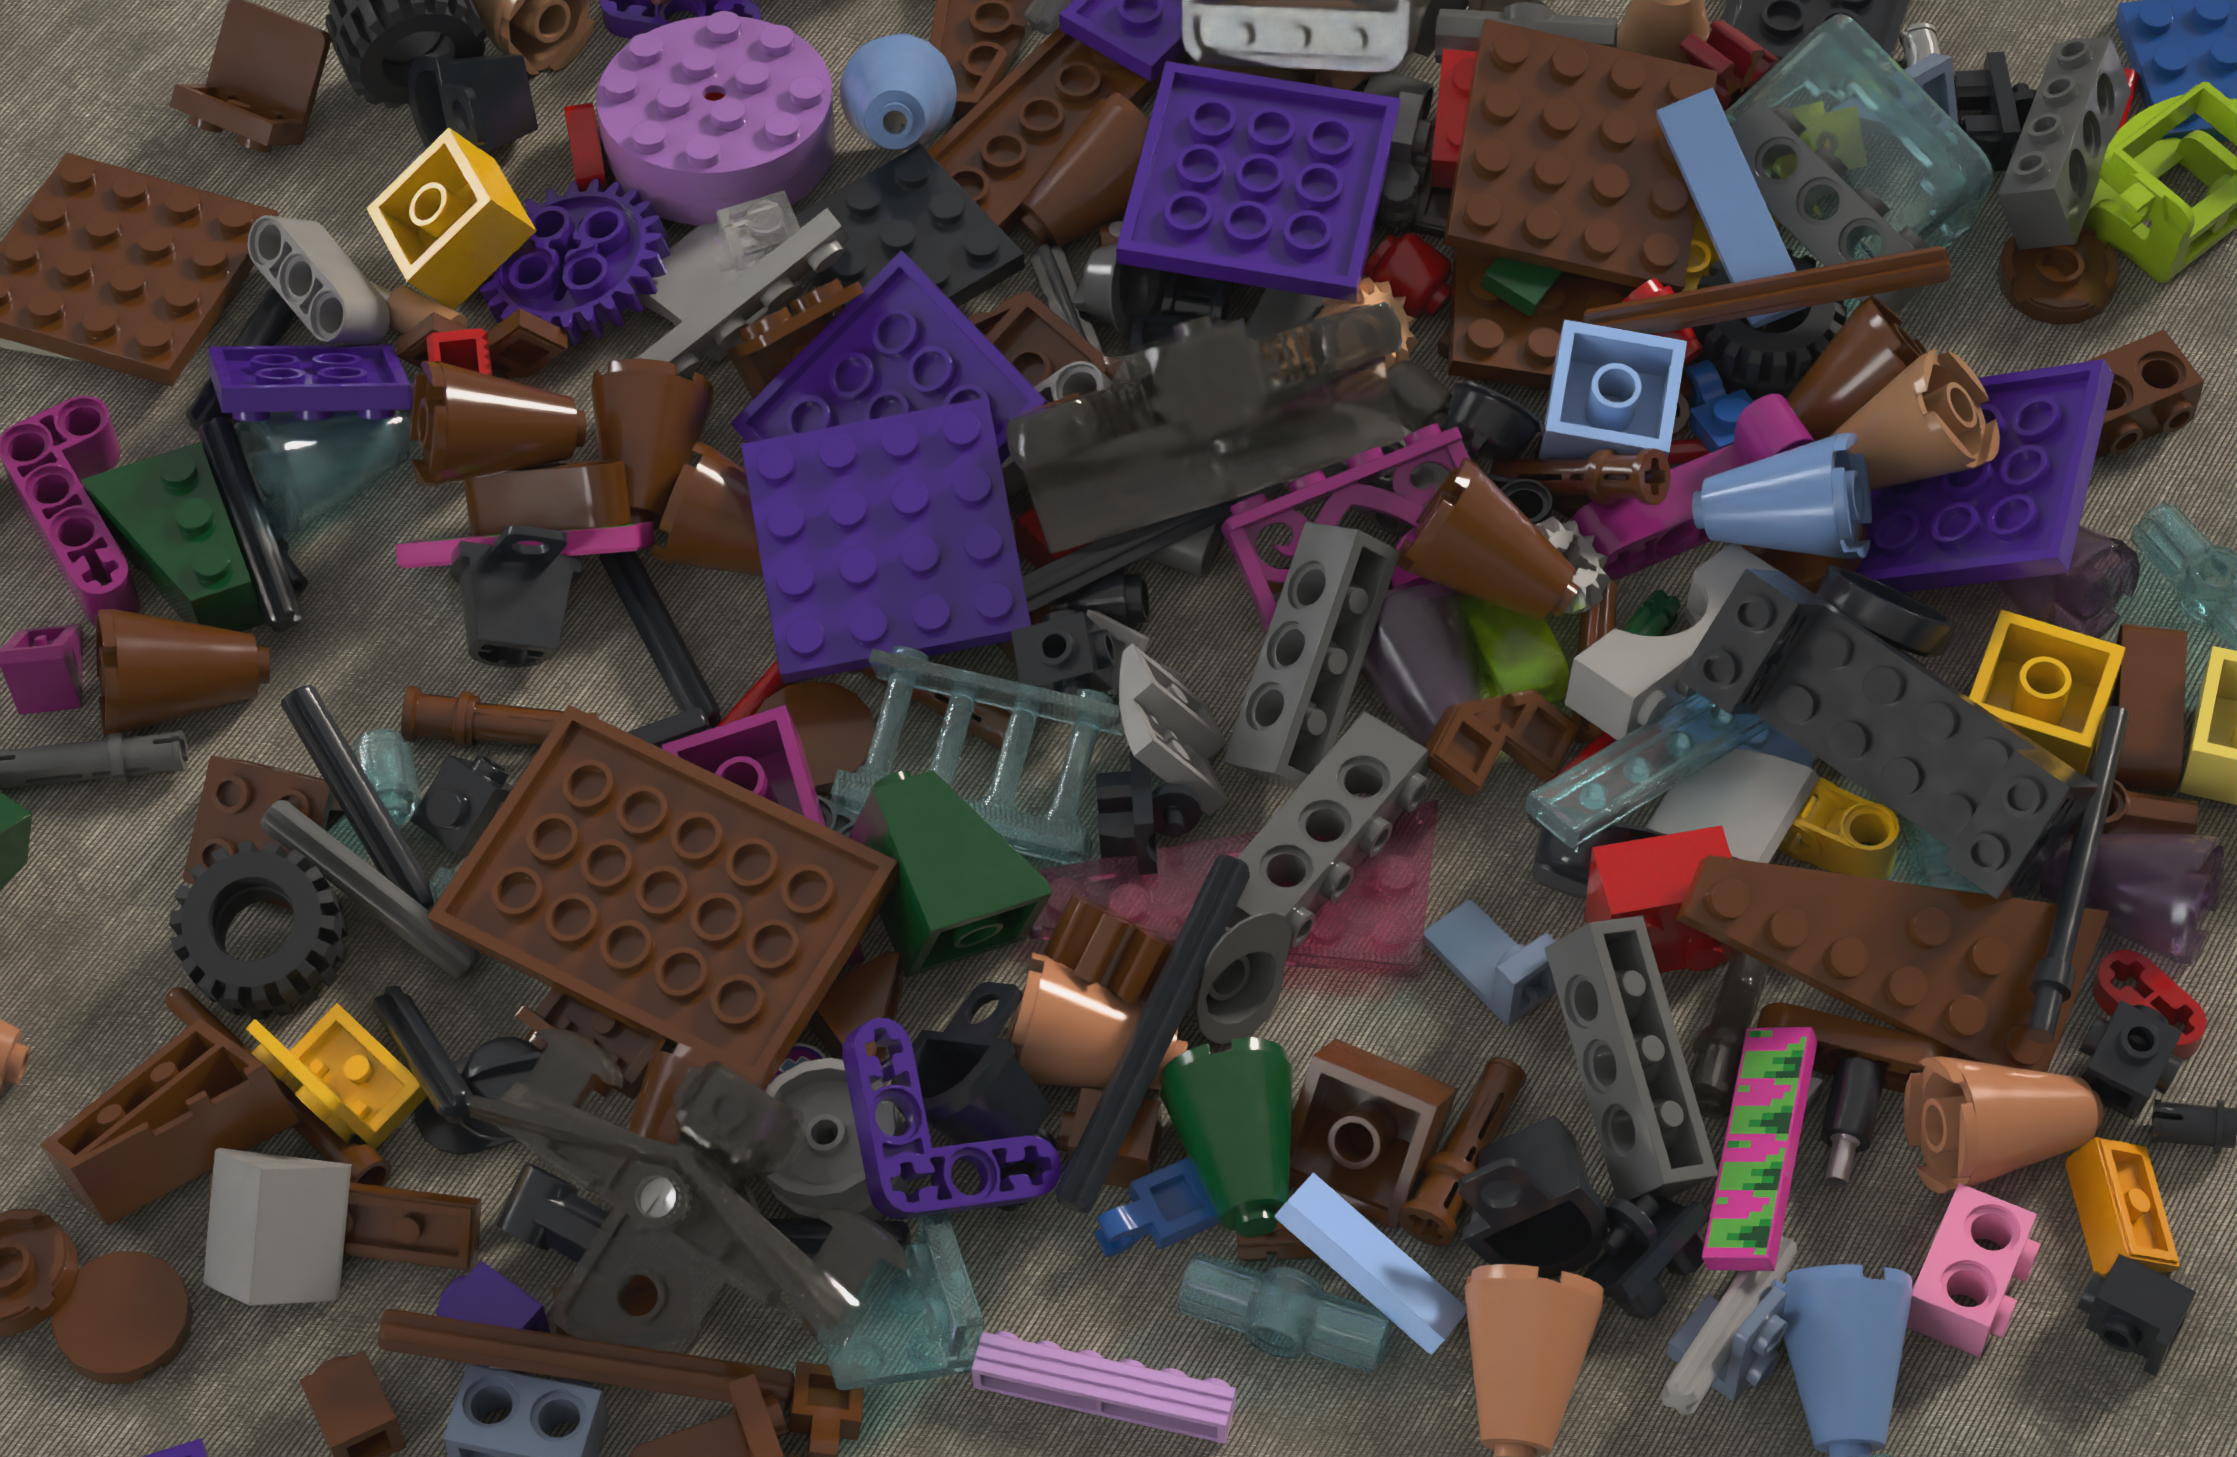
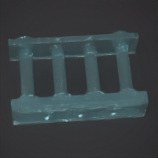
[831,646,1124,869]

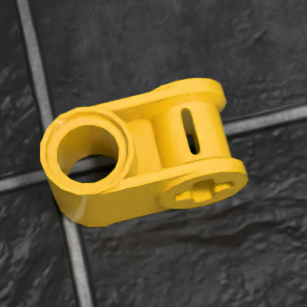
[1778,777,1900,880]

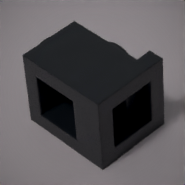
[2077,1254,2196,1377]

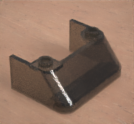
[1182,0,1430,72]

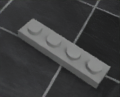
[635,208,850,379]

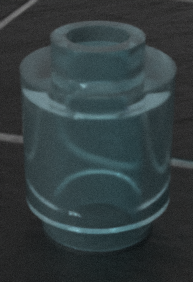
[353,729,420,827]

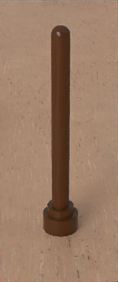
[166,987,391,1186]

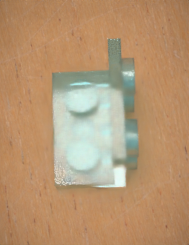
[805,1212,984,1390]

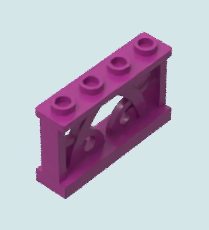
[1221,423,1470,635]

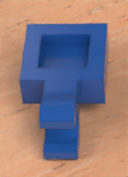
[1685,359,1754,453]
[1094,1157,1220,1257]

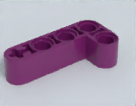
[1570,394,1815,581]
[0,396,141,626]

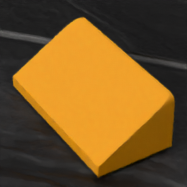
[2065,1137,2180,1276]

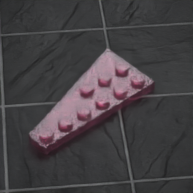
[1029,800,1438,979]

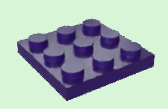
[209,344,411,421]

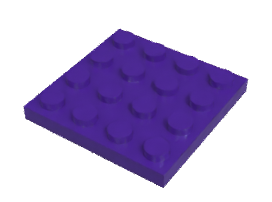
[1116,61,1401,302]
[730,250,1049,464]
[1854,359,2114,593]
[741,398,1031,684]

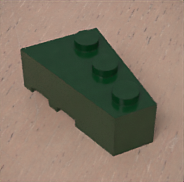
[81,442,264,632]

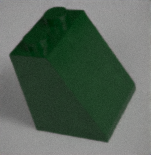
[849,770,1053,978]

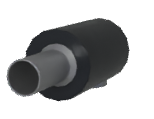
[1820,1057,1885,1188]

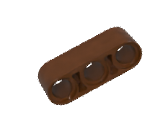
[464,459,631,536]
[2112,623,2187,792]

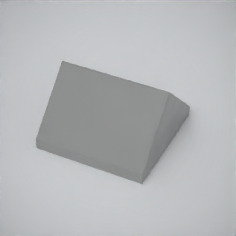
[203,1148,352,1306]

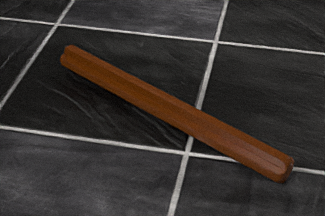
[1583,246,1951,335]
[378,1309,794,1411]

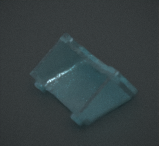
[1724,14,1993,260]

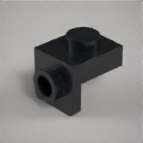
[410,754,513,856]

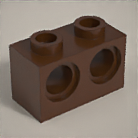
[2085,330,2204,459]

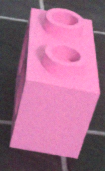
[1907,1183,2041,1358]

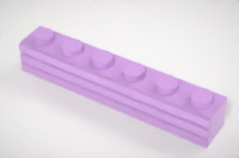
[972,1331,1236,1444]

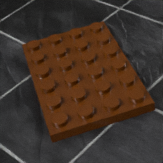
[427,705,898,1093]

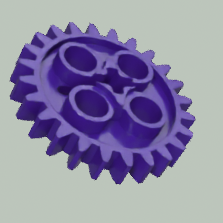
[480,179,671,345]

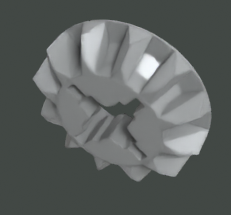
[1535,516,1611,614]

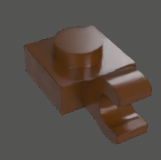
[788,1361,866,1457]

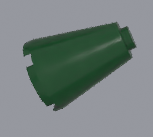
[1159,1037,1293,1237]

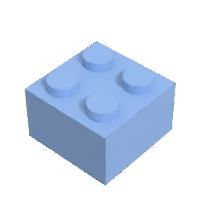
[1538,319,1687,480]

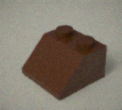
[1289,1039,1458,1229]

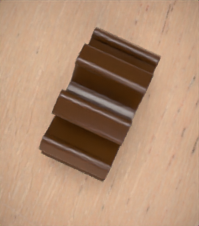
[1043,893,1175,1006]

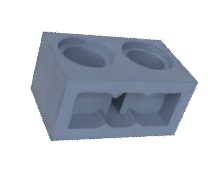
[443,1364,610,1457]

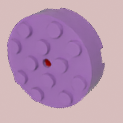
[596,11,836,225]

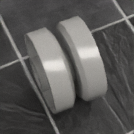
[749,1058,908,1220]

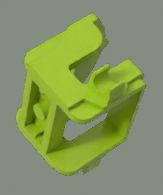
[2083,82,2237,283]

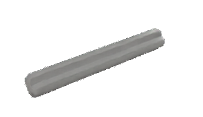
[1661,1236,1797,1415]

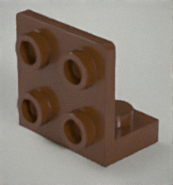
[183,756,342,908]

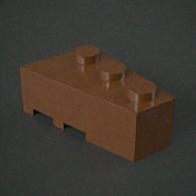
[40,1018,300,1225]

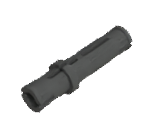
[0,730,188,791]

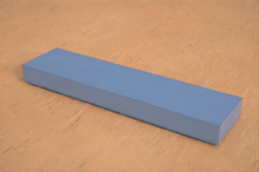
[1656,87,1809,329]

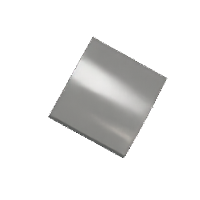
[637,222,803,362]
[1119,643,1228,816]
[1646,746,1819,864]

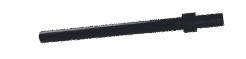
[2026,706,2130,1044]

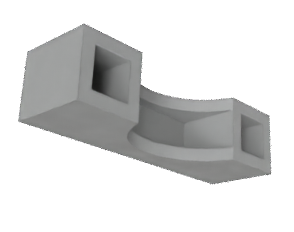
[1565,543,1778,745]

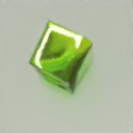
[1455,593,1569,705]

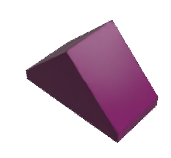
[0,624,83,715]

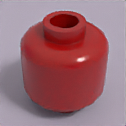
[1363,233,1452,319]

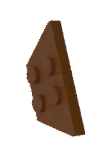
[967,290,1116,406]

